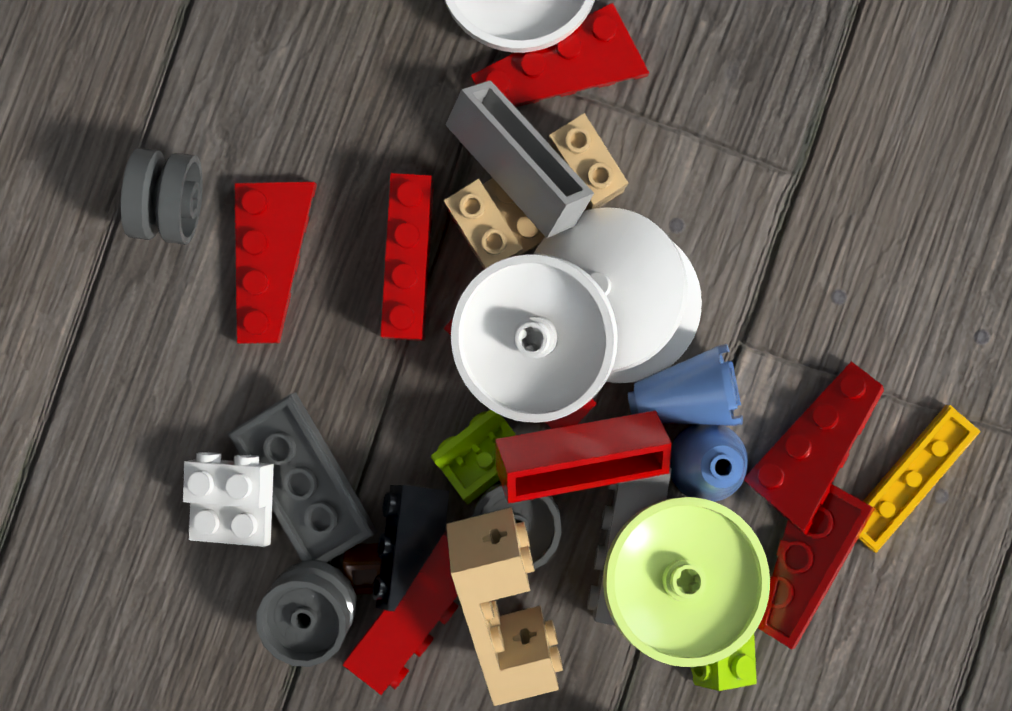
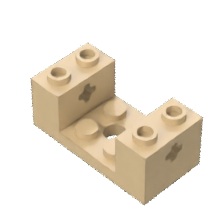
[444,113,628,270]
[446,507,563,706]

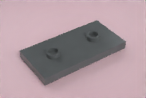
[227,392,378,563]

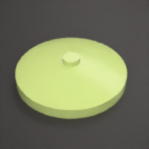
[603,497,770,667]

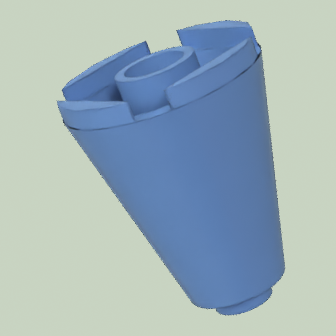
[628,344,743,426]
[670,424,748,502]

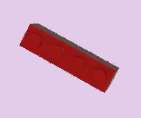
[381,173,434,341]
[495,410,672,504]
[343,531,459,695]

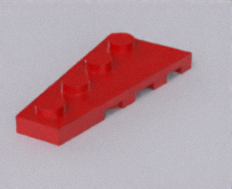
[471,3,649,108]
[235,182,317,344]
[758,484,875,649]

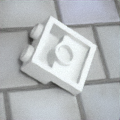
[183,452,274,547]

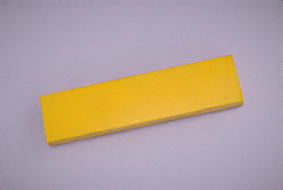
[858,405,981,553]

